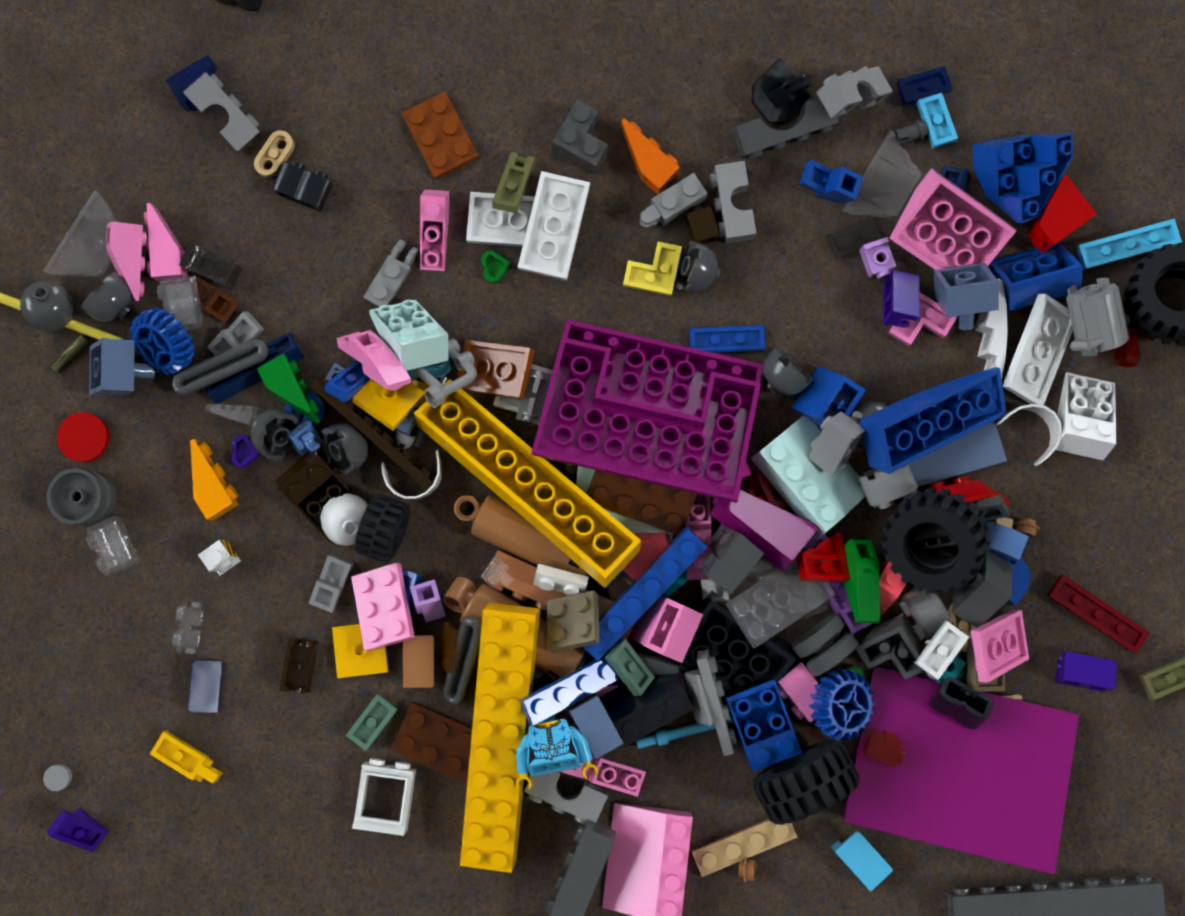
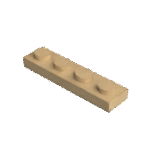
[692,819,797,877]

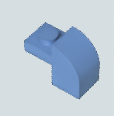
[984,521,1029,562]

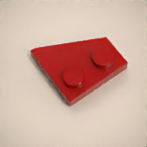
[797,532,850,583]

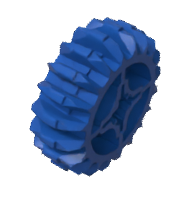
[130,307,195,375]
[809,669,876,741]

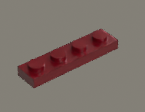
[1046,575,1150,654]

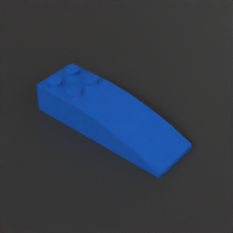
[860,367,1007,474]

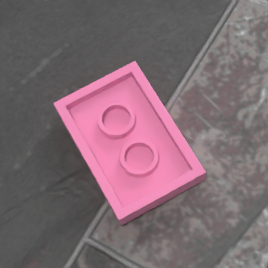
[351,562,415,651]
[971,609,1029,683]

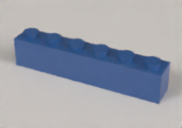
[583,526,707,661]

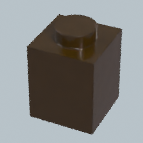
[685,206,720,244]

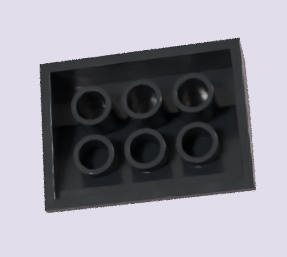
[666,590,796,702]

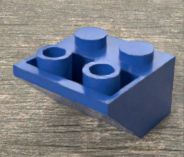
[791,366,866,427]

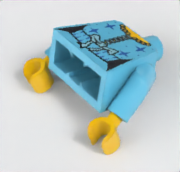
[516,714,598,790]

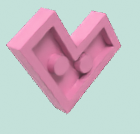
[887,292,958,346]

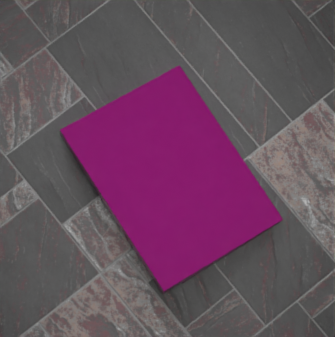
[531,319,763,503]
[842,666,1079,874]

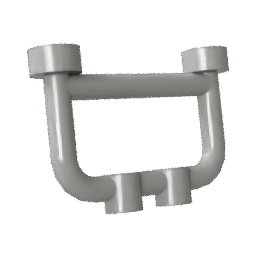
[411,338,477,408]

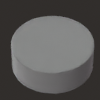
[43,764,72,791]

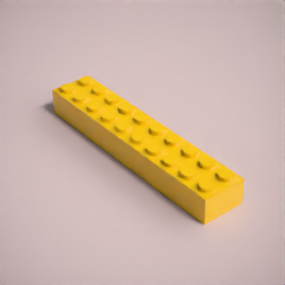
[414,379,641,588]
[460,602,540,873]

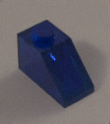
[166,55,217,112]

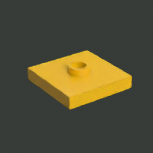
[352,379,425,431]
[332,624,389,678]

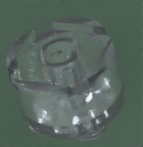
[897,588,954,640]

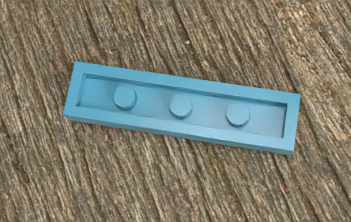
[1075,219,1182,271]

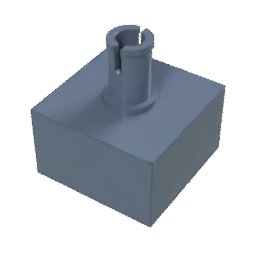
[934,262,999,330]
[89,338,155,397]
[569,694,624,759]

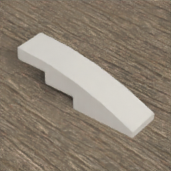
[975,279,1008,379]

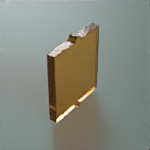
[439,622,458,673]

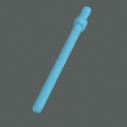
[636,700,787,749]

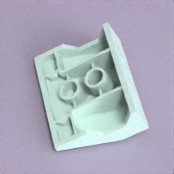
[751,416,865,537]

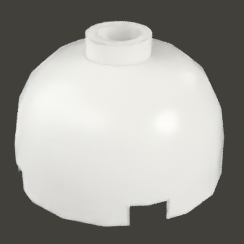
[320,493,368,546]

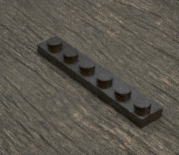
[310,379,433,490]

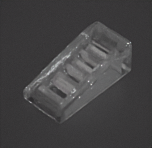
[205,404,265,426]

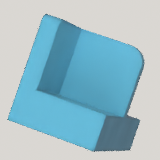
[831,831,893,892]

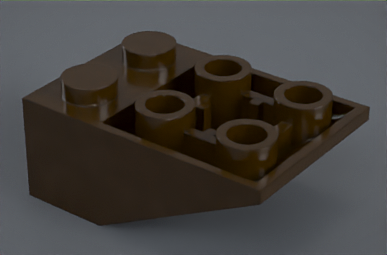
[276,450,356,541]

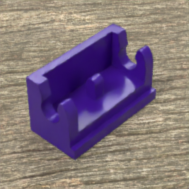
[883,270,920,328]
[1055,651,1117,692]

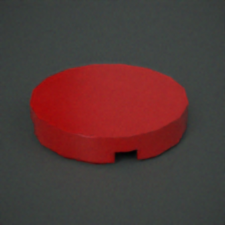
[57,412,110,463]

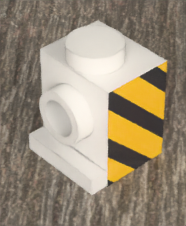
[198,540,241,576]

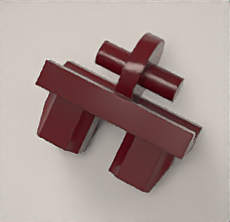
[746,472,788,510]

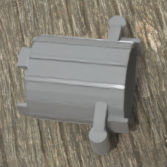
[1066,278,1130,356]

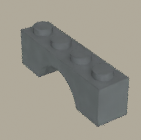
[732,97,839,159]

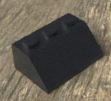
[599,674,694,747]

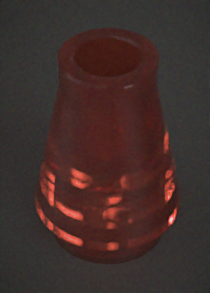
[1114,328,1141,368]

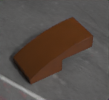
[183,276,240,324]

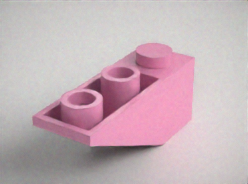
[420,190,449,271]
[144,203,188,282]
[106,222,147,302]

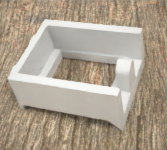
[352,758,416,836]

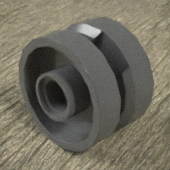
[46,468,117,526]
[791,613,859,677]

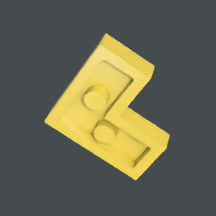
[623,241,682,296]

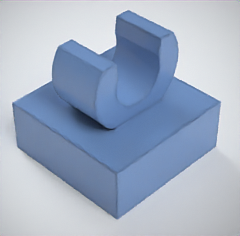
[287,420,321,456]

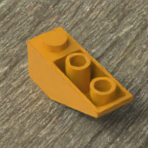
[190,439,239,521]

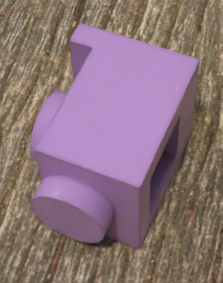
[859,237,896,279]
[410,579,445,622]

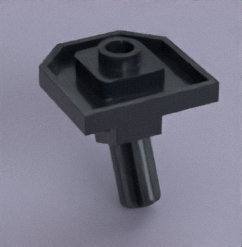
[751,58,812,122]

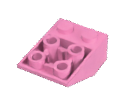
[629,596,703,663]

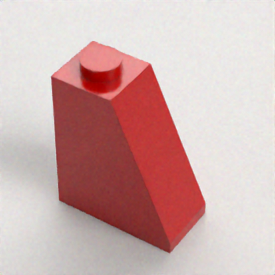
[1027,175,1097,254]

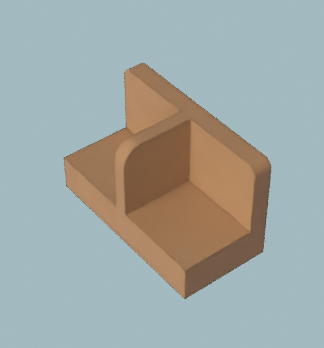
[403,635,436,688]

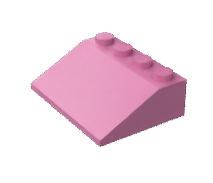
[890,168,1016,270]
[602,803,693,916]

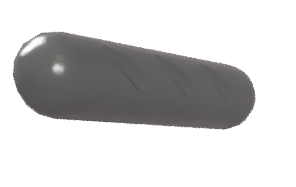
[172,339,269,396]
[443,616,482,705]

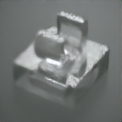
[481,555,514,588]

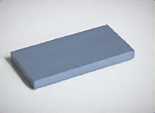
[909,421,1007,486]

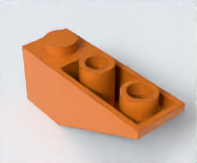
[621,118,680,194]

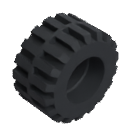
[355,493,410,564]

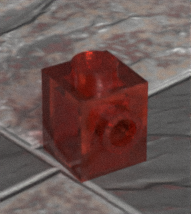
[861,730,905,768]

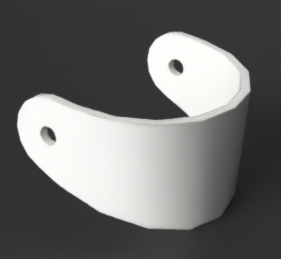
[996,404,1062,466]
[381,450,443,499]

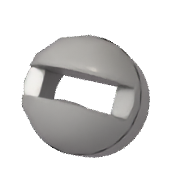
[394,429,416,449]

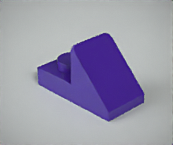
[47,808,109,852]

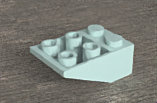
[369,300,448,371]

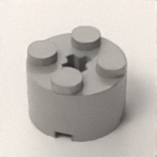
[858,464,918,509]

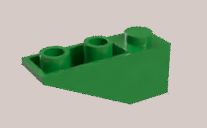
[257,353,321,424]
[844,539,880,623]

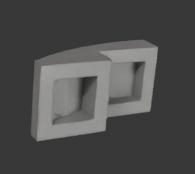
[208,311,264,356]
[309,553,354,613]

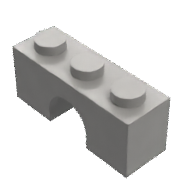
[816,66,893,118]
[183,72,260,152]
[710,161,757,244]
[524,772,608,825]

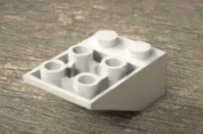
[1055,372,1116,460]

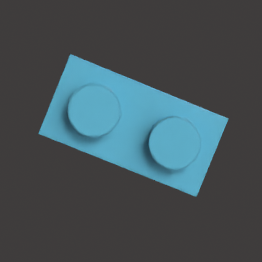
[916,93,958,149]

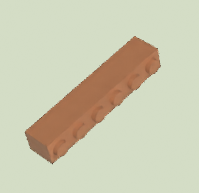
[485,550,634,640]

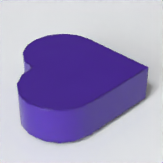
[231,435,262,468]

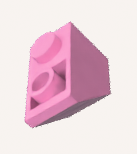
[777,660,818,722]

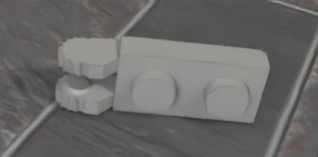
[363,239,419,307]

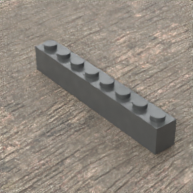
[947,875,1166,916]

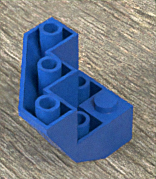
[973,132,1073,223]

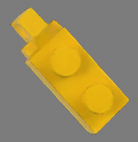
[150,730,222,784]

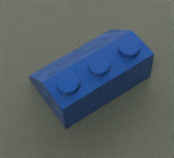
[989,241,1083,312]

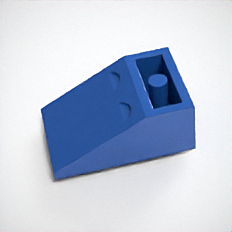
[726,679,802,772]

